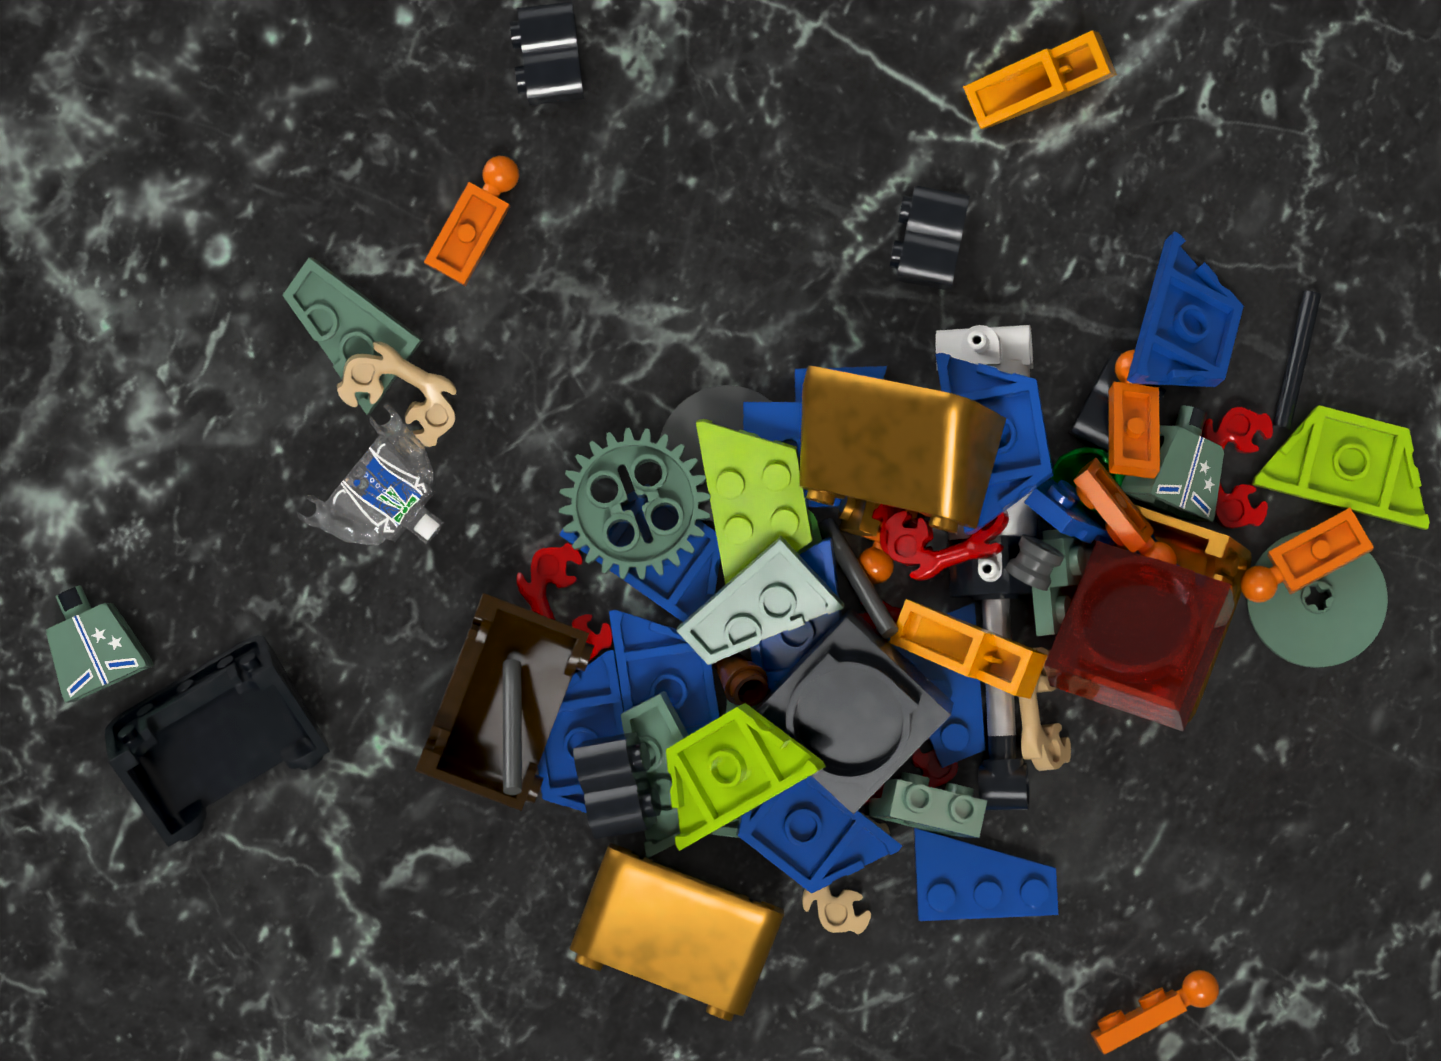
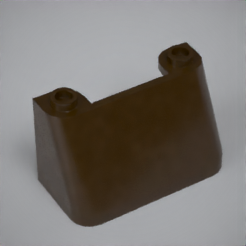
[415,593,594,811]

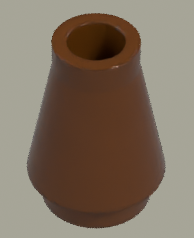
[712,653,768,707]

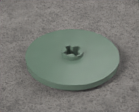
[1246,530,1388,668]

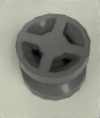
[1005,534,1065,591]

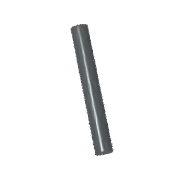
[818,518,899,639]
[503,659,522,795]

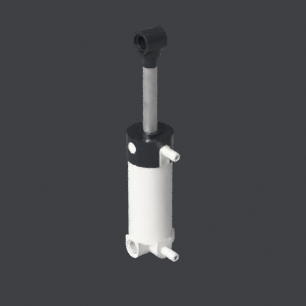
[936,325,1040,811]

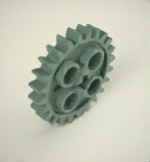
[559,428,711,580]

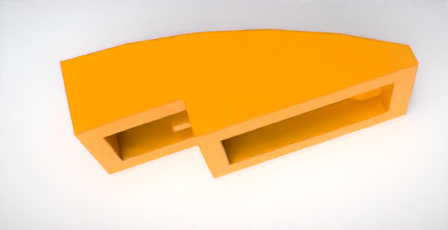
[963,30,1117,129]
[889,599,1048,699]

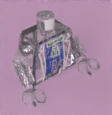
[297,404,444,546]

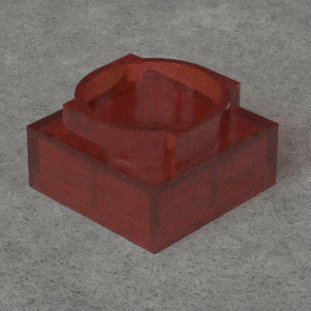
[1044,541,1234,731]

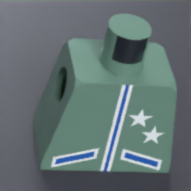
[1121,405,1224,522]
[46,585,154,703]

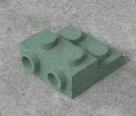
[1032,529,1101,636]
[865,772,987,838]

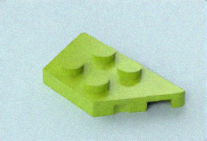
[1252,405,1430,530]
[696,419,813,585]
[666,703,826,851]

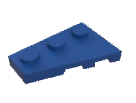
[887,603,985,768]
[913,828,1058,921]

